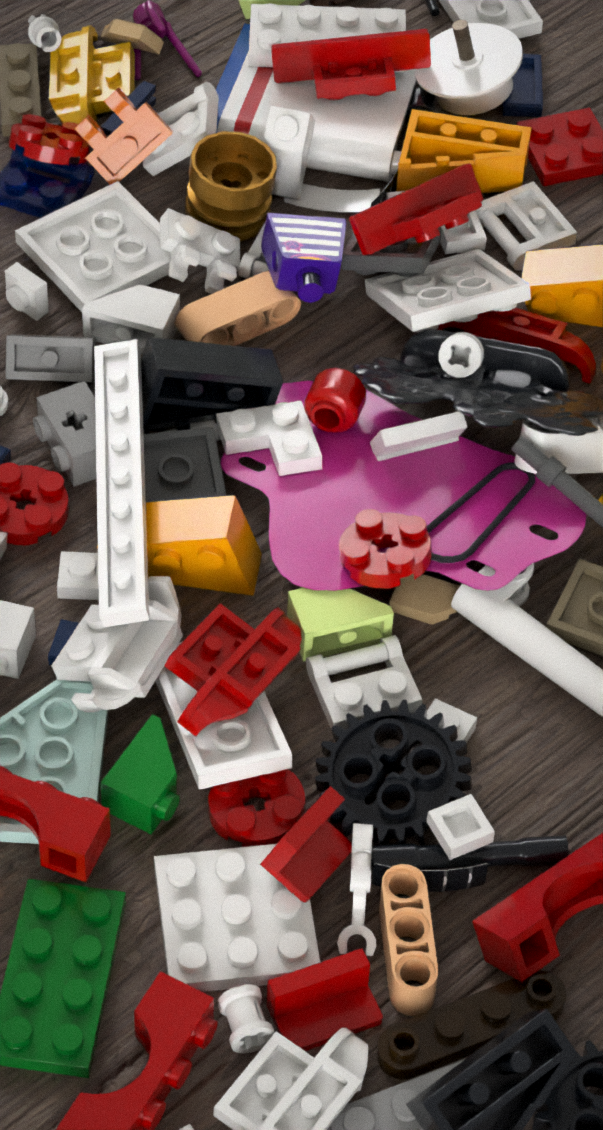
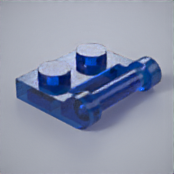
[0,144,94,218]

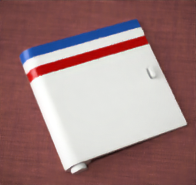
[216,23,417,182]

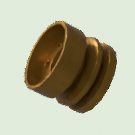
[185,131,277,241]

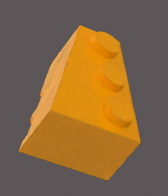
[396,109,532,193]
[522,245,603,327]
[97,495,262,596]

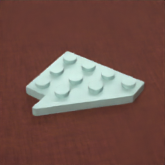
[0,679,109,844]

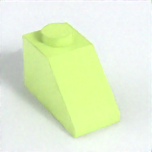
[287,587,394,662]

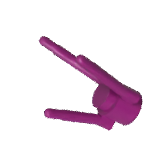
[132,0,202,81]

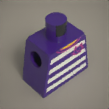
[261,213,346,303]

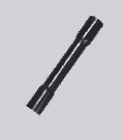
[371,835,569,875]

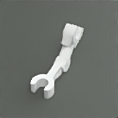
[337,823,377,956]

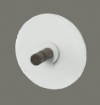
[414,20,523,115]

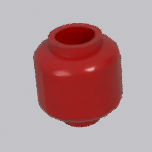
[304,368,366,433]

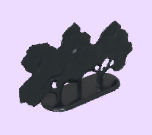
[353,330,603,436]

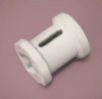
[218,984,275,1054]

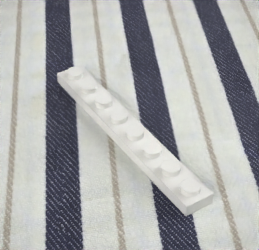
[94,339,150,628]

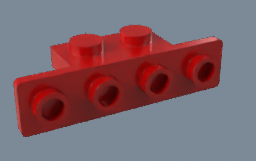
[271,29,431,100]
[349,163,483,256]

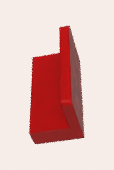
[260,786,352,903]
[267,948,383,1051]

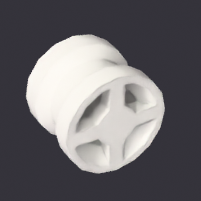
[439,332,484,378]

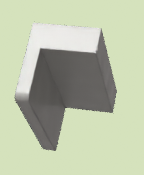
[5,334,96,382]

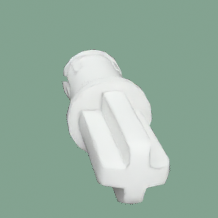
[28,14,61,52]

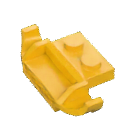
[49,25,135,124]

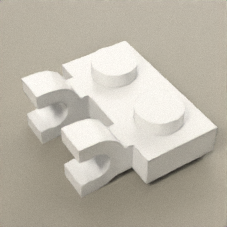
[160,208,240,294]

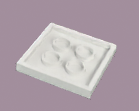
[15,181,171,312]
[364,249,531,333]
[154,844,320,992]

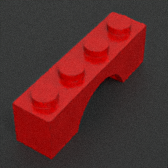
[0,766,111,882]
[472,833,603,982]
[56,971,218,1130]

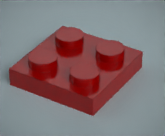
[516,107,603,186]

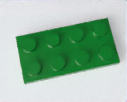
[0,879,126,1078]

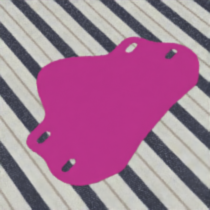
[220,381,587,591]

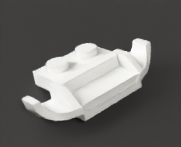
[51,576,183,712]
[213,1028,368,1130]

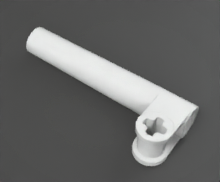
[451,563,603,717]

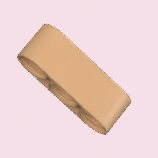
[175,271,301,346]
[379,864,438,1016]

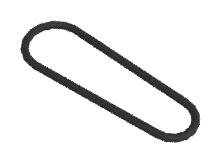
[427,463,535,563]

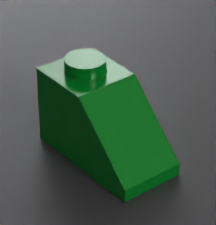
[101,714,180,835]

